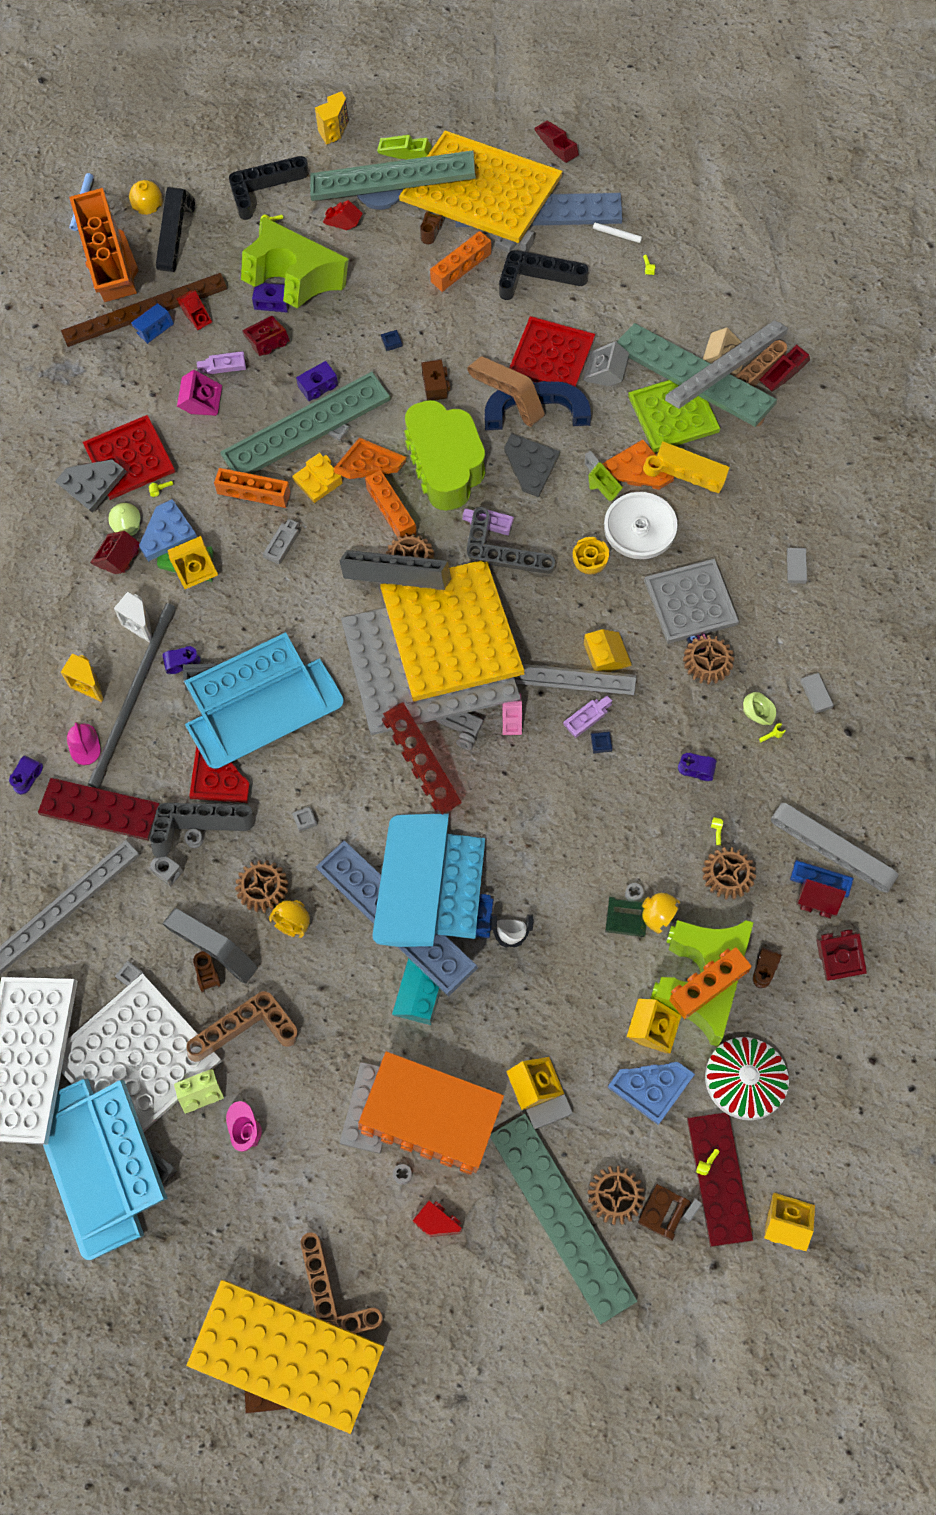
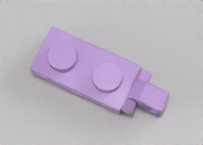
[197,351,246,374]
[463,508,514,536]
[563,696,612,738]

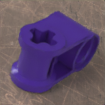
[162,646,201,674]
[678,753,717,781]
[9,756,43,795]

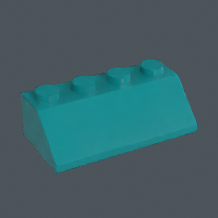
[392,958,441,1025]

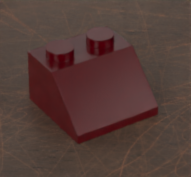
[90,531,140,574]
[796,879,846,919]

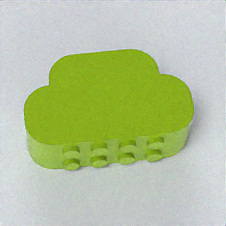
[404,400,485,511]

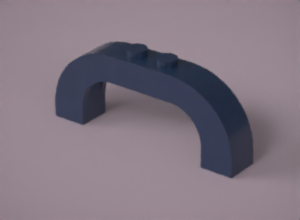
[484,381,591,430]

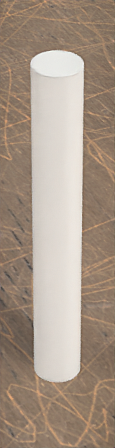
[593,222,642,243]

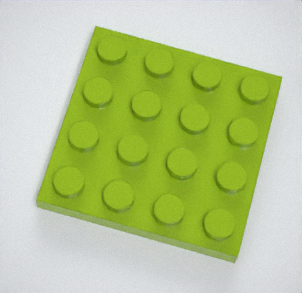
[628,380,720,453]

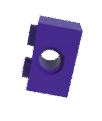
[252,282,289,313]
[296,361,338,401]

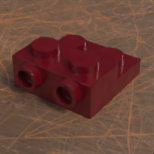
[242,316,290,356]
[816,929,867,981]

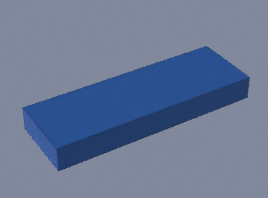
[790,860,854,898]

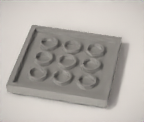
[644,559,739,644]

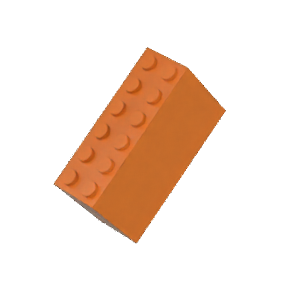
[358,1051,504,1175]

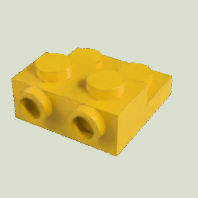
[292,453,343,503]

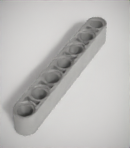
[771,803,898,893]

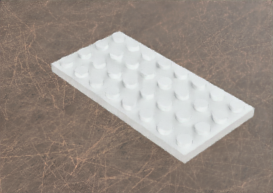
[0,977,78,1145]

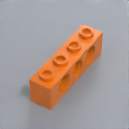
[430,231,491,292]
[214,468,291,508]
[365,470,417,538]
[669,947,752,1020]

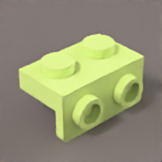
[174,1069,224,1114]

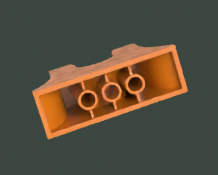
[69,188,137,302]

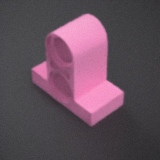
[502,693,522,735]

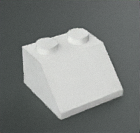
[114,592,152,643]

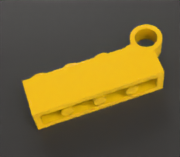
[643,441,730,493]

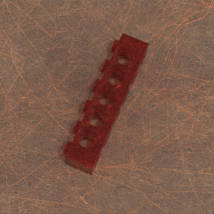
[382,702,462,815]

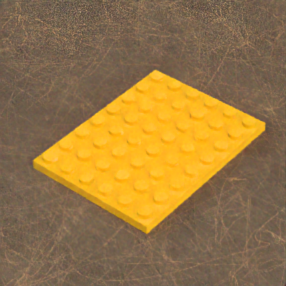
[399,131,562,243]
[380,561,525,702]

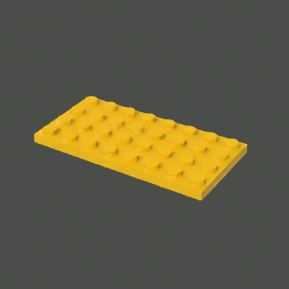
[186,1279,384,1434]

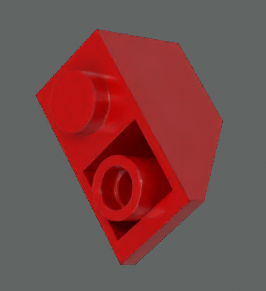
[323,200,363,231]
[176,290,212,330]
[413,1201,462,1237]

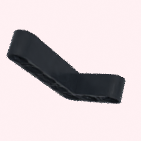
[229,156,309,220]
[156,187,195,272]
[499,250,589,300]

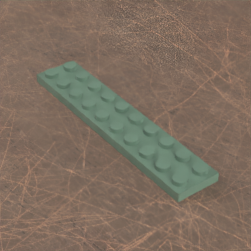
[310,150,476,201]
[617,323,777,427]
[220,372,390,474]
[490,1114,637,1325]

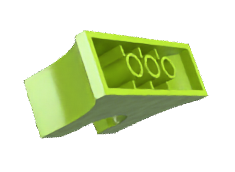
[241,217,349,308]
[650,920,754,1047]

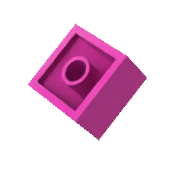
[177,370,222,416]

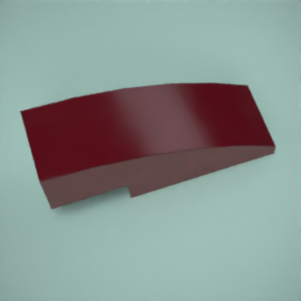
[534,120,579,163]
[759,344,810,392]

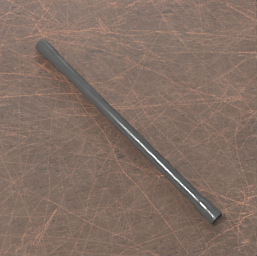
[88,603,176,789]

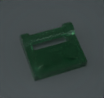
[605,896,646,937]

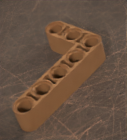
[735,340,787,426]
[467,356,545,427]
[187,991,297,1062]
[301,1232,384,1335]

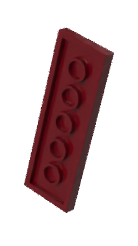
[38,778,160,841]
[687,1113,753,1247]

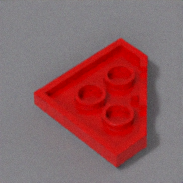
[189,746,250,803]

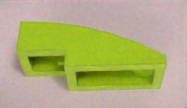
[377,135,432,160]

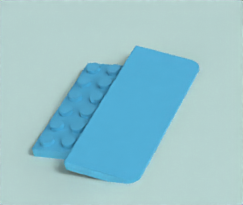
[184,632,343,769]
[372,814,485,947]
[43,1079,168,1260]

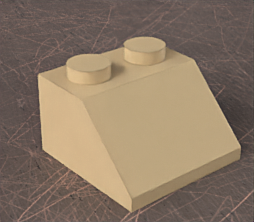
[703,328,743,376]

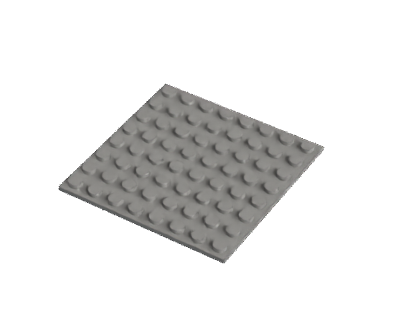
[341,608,521,735]

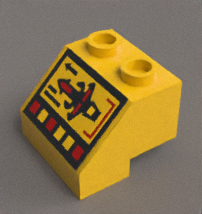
[315,91,349,145]

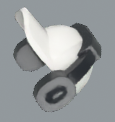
[490,914,534,948]

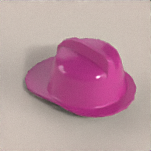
[67,722,101,765]
[226,1101,262,1152]

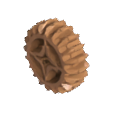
[386,533,435,559]
[683,634,734,685]
[702,847,756,900]
[235,860,289,912]
[587,1166,645,1225]

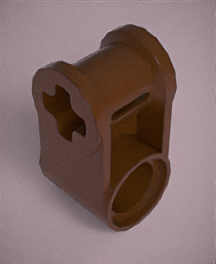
[420,211,444,244]
[752,947,782,989]
[193,951,221,993]

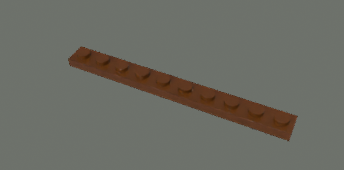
[61,273,227,347]

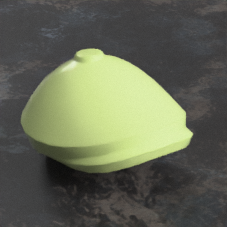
[108,503,141,536]
[743,692,776,725]

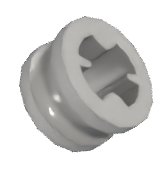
[456,733,475,750]
[184,829,203,848]
[625,883,643,903]
[393,1164,412,1185]

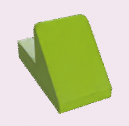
[588,462,623,501]

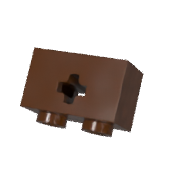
[421,360,450,401]

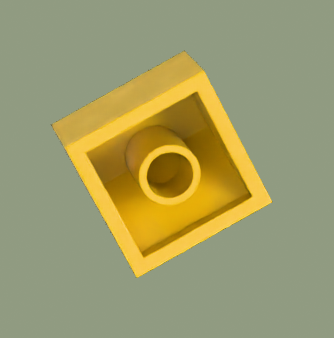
[167,536,218,589]
[584,629,631,672]
[61,654,103,702]
[627,999,681,1054]
[506,1057,564,1110]
[764,1192,815,1251]

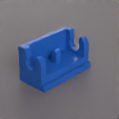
[131,303,174,344]
[475,894,493,938]

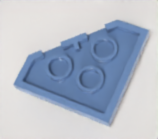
[139,499,197,562]
[608,1062,695,1125]

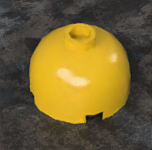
[129,180,163,215]
[572,537,609,575]
[642,892,680,934]
[269,900,310,938]

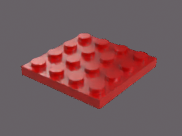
[509,316,595,387]
[82,415,175,500]

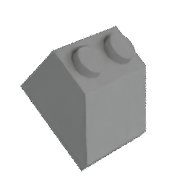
[583,341,629,386]

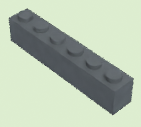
[339,550,451,590]

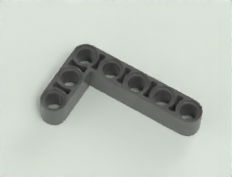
[467,507,556,574]
[150,803,254,857]
[162,908,258,984]

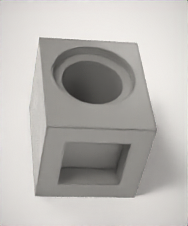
[149,856,183,887]

